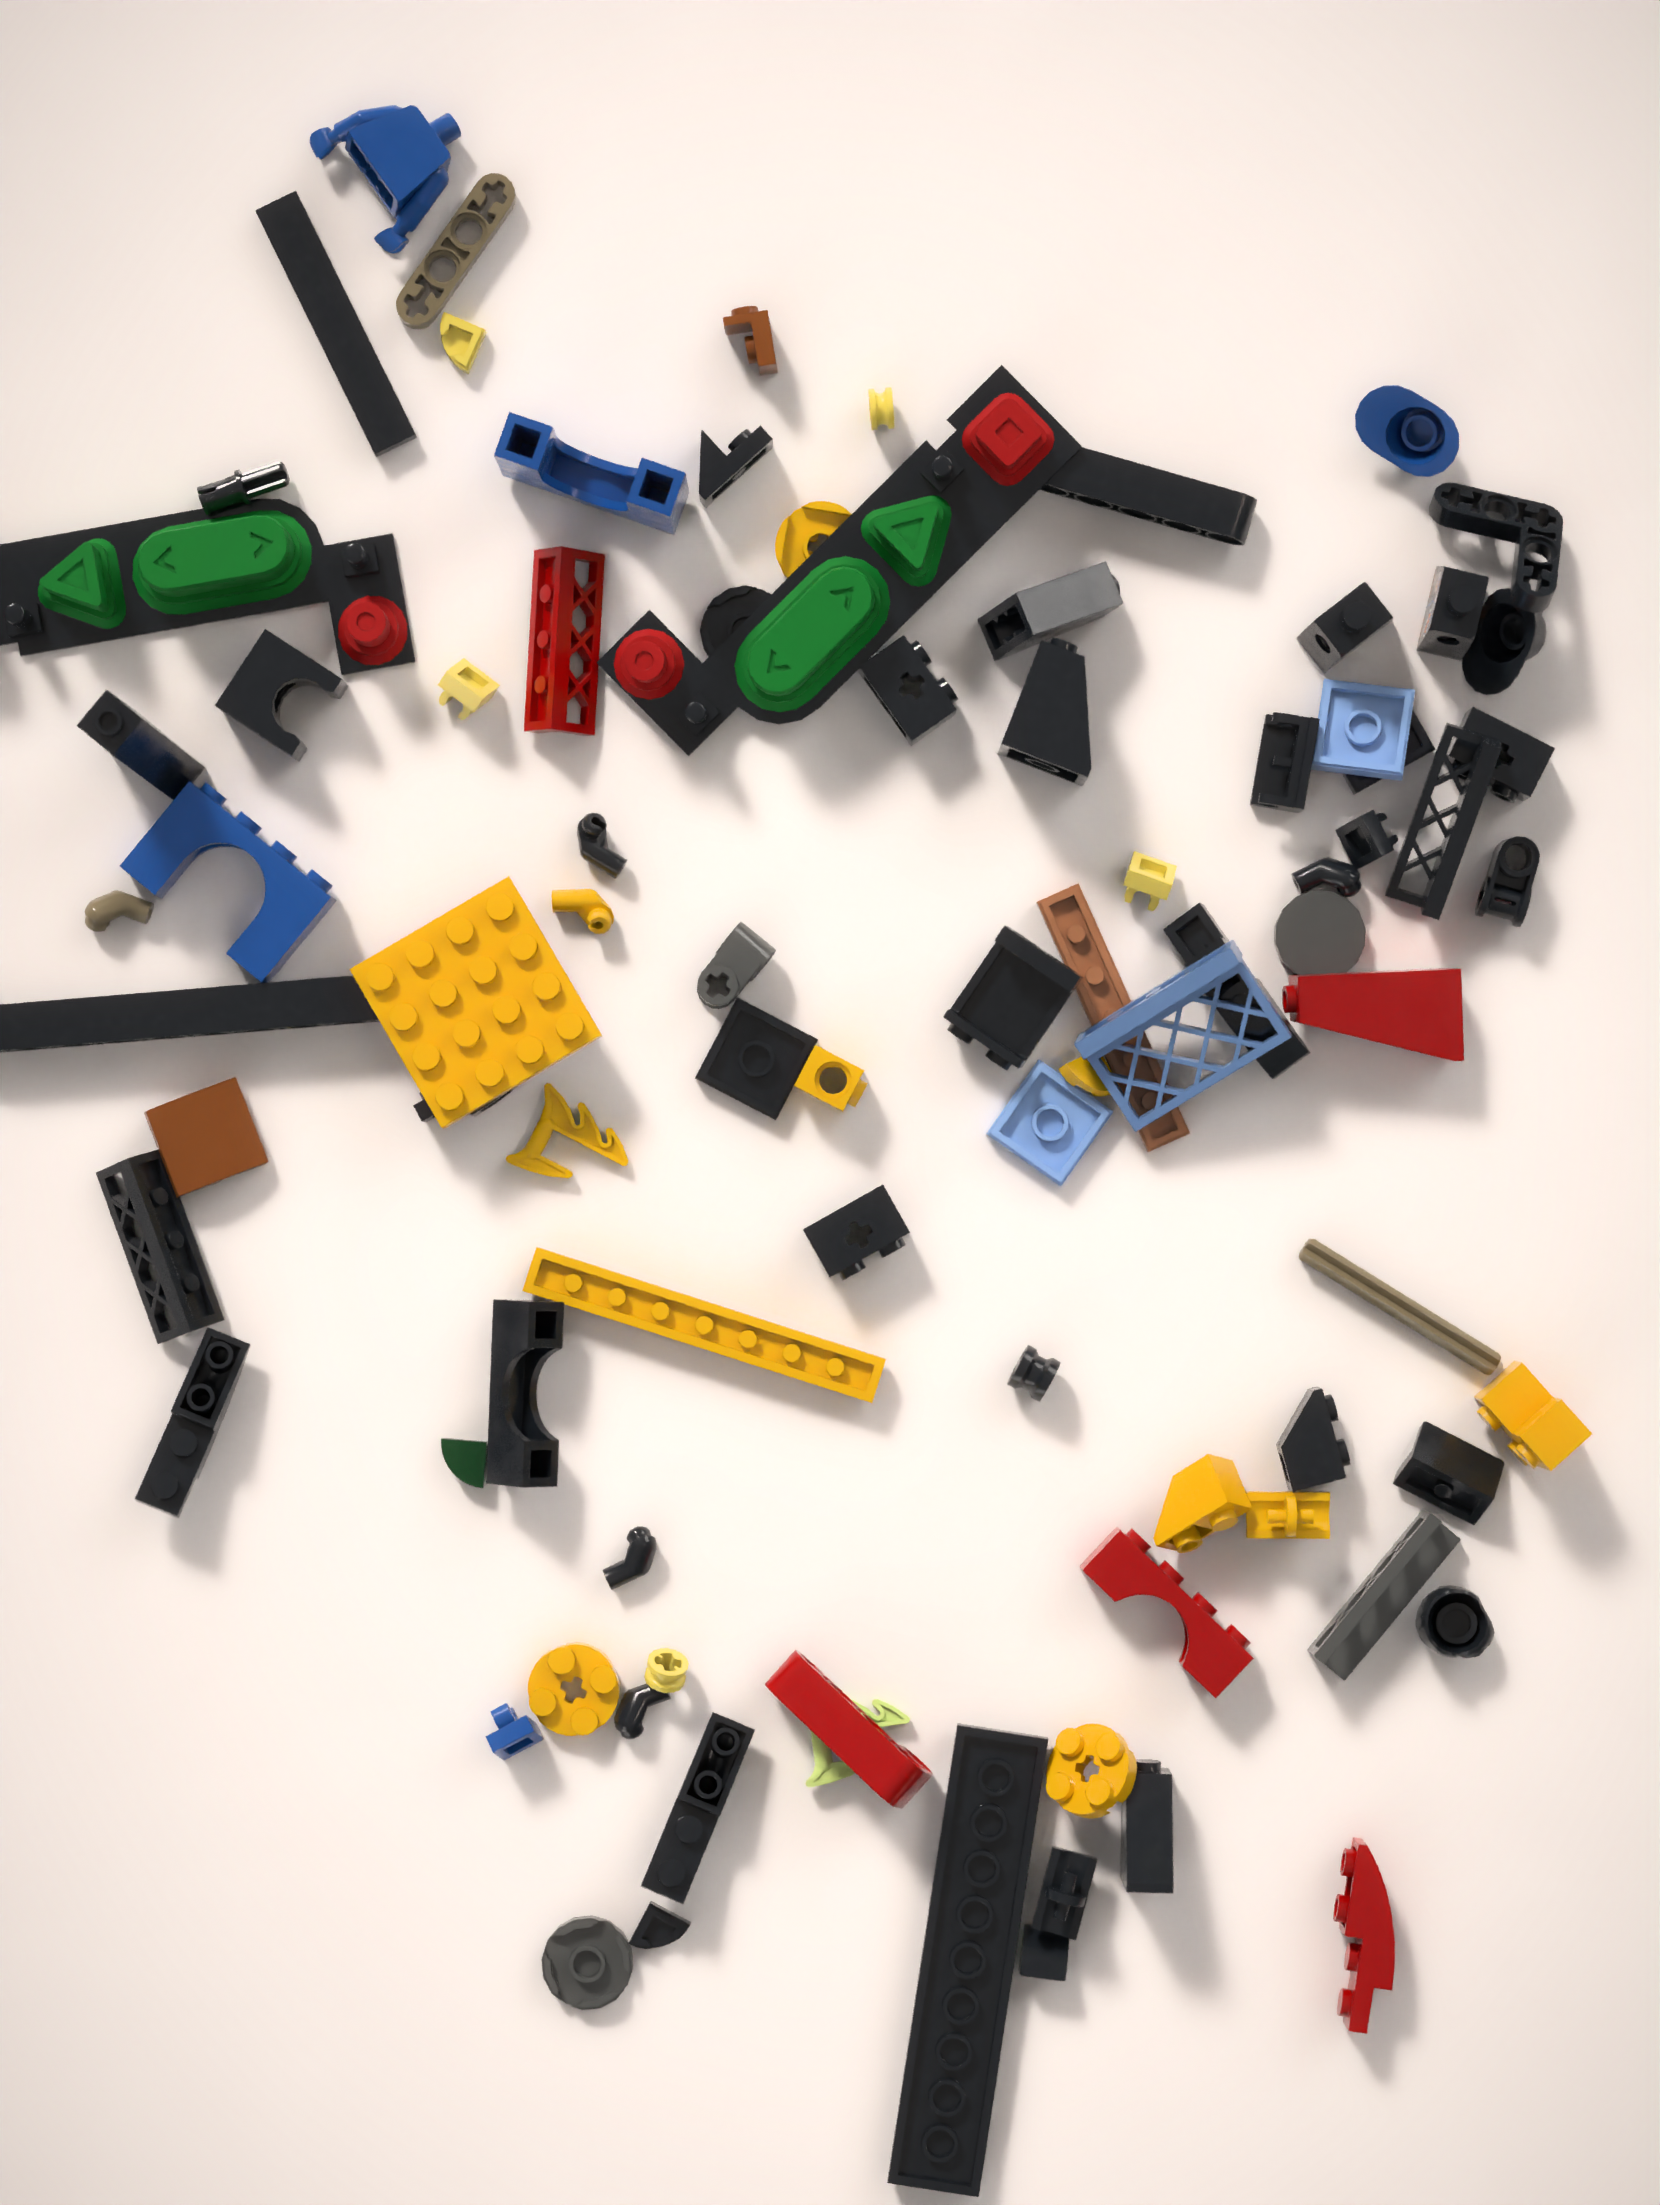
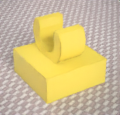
[438,658,500,720]
[1123,851,1177,911]

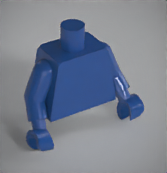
[309,105,461,254]

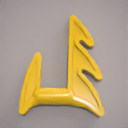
[506,1083,629,1178]

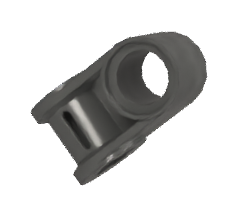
[697,921,777,1009]

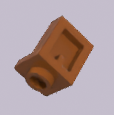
[722,306,778,376]

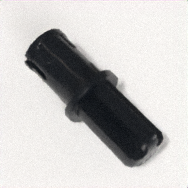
[197,461,290,515]

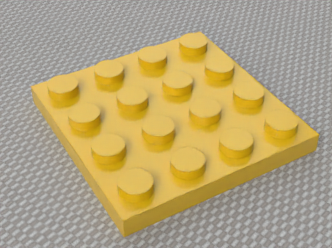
[349,876,603,1129]

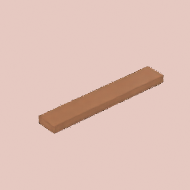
[1036,883,1190,1152]

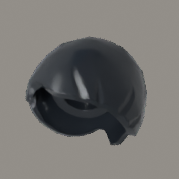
[1415,1585,1495,1658]

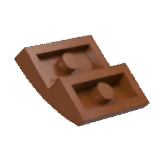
[144,1077,269,1198]

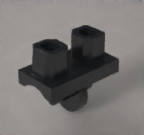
[1031,1846,1097,1940]

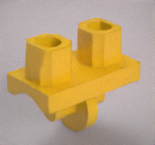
[1246,1491,1330,1539]

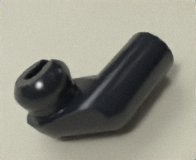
[577,812,628,879]
[603,1526,657,1590]
[614,1683,671,1739]

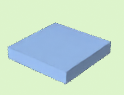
[1311,679,1415,781]
[986,1059,1113,1187]

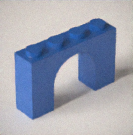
[494,412,689,535]
[120,781,337,983]

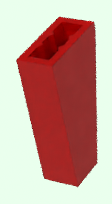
[1282,968,1464,1061]

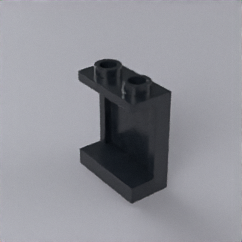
[943,925,1084,1071]

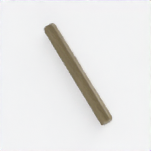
[1298,1238,1501,1375]

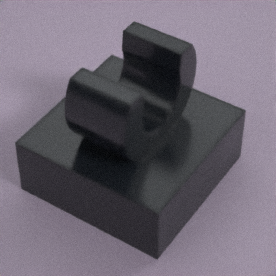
[1335,810,1398,870]

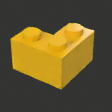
[1474,1361,1592,1471]

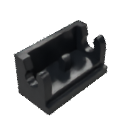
[1250,712,1320,813]

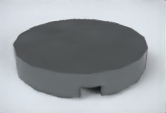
[1274,890,1366,975]
[541,1915,634,2010]

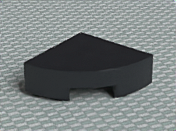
[629,1901,691,1949]

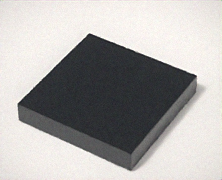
[695,997,818,1120]

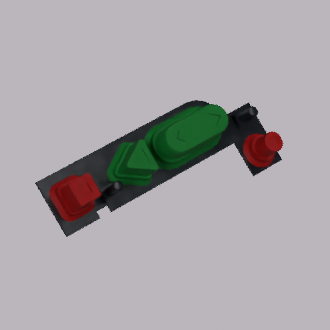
[596,365,1082,756]
[0,499,416,675]

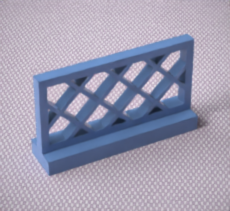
[1074,939,1292,1132]

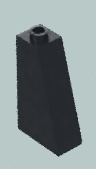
[76,689,205,800]

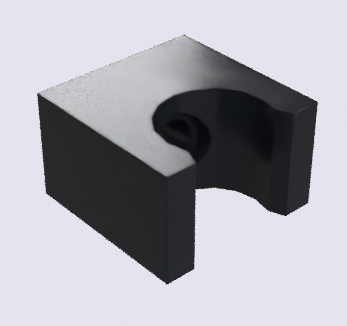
[215,629,349,762]

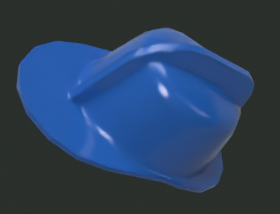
[1355,385,1459,477]

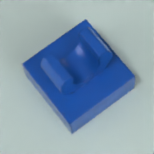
[485,1703,544,1761]

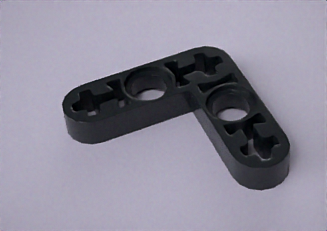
[1429,482,1563,613]

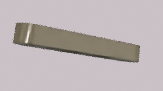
[396,173,516,329]

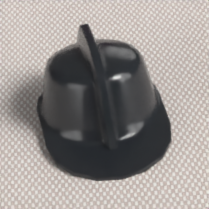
[1462,588,1547,695]

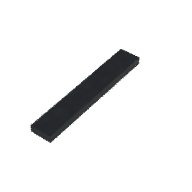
[255,191,417,457]

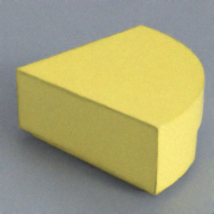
[440,312,487,374]

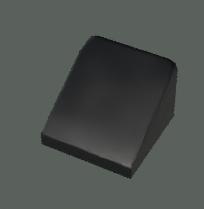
[1018,1924,1069,1981]

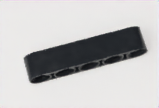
[1040,447,1257,546]

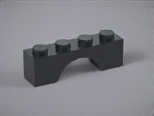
[486,1299,564,1488]

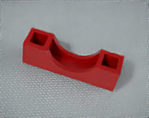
[1079,1527,1254,1698]

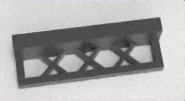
[1307,1509,1461,1681]

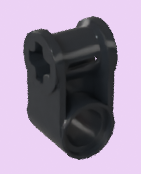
[1475,836,1540,928]

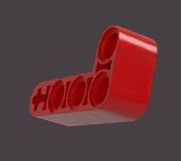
[765,1650,933,1809]

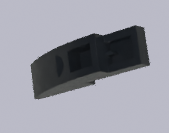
[1163,902,1311,1079]
[135,1327,251,1519]
[640,1712,755,1905]

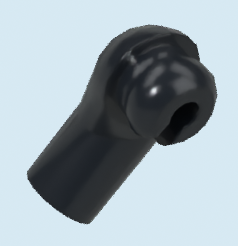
[1291,857,1362,897]

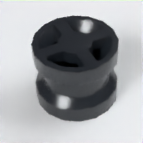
[1007,1345,1061,1402]

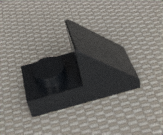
[699,425,773,508]

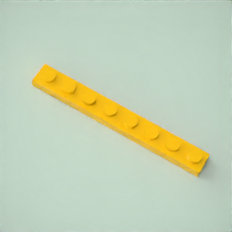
[522,1247,886,1403]

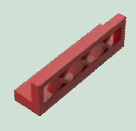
[524,546,605,736]

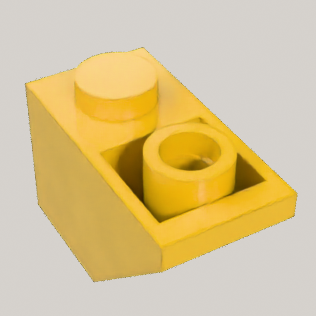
[1153,1454,1252,1553]

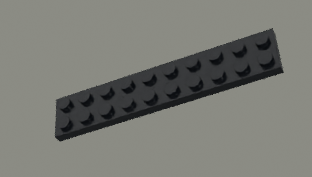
[887,1723,1048,2197]

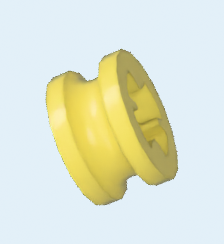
[868,387,894,430]
[644,1648,689,1693]

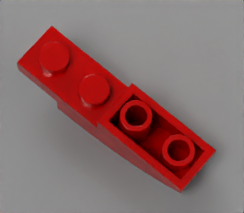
[1333,1837,1395,2034]

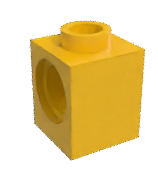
[794,1045,868,1112]

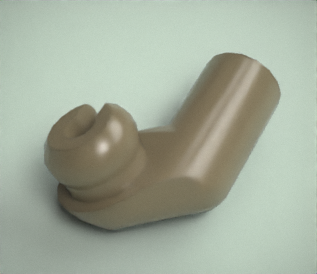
[84,890,154,932]

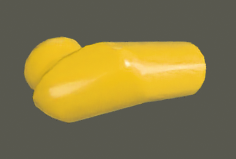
[552,889,614,934]

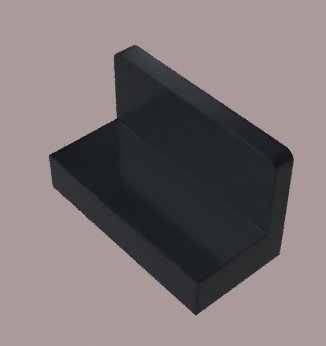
[1393,1421,1505,1525]

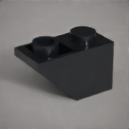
[1276,1386,1350,1492]

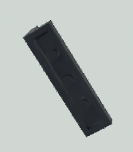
[1385,722,1502,920]
[96,1149,224,1344]

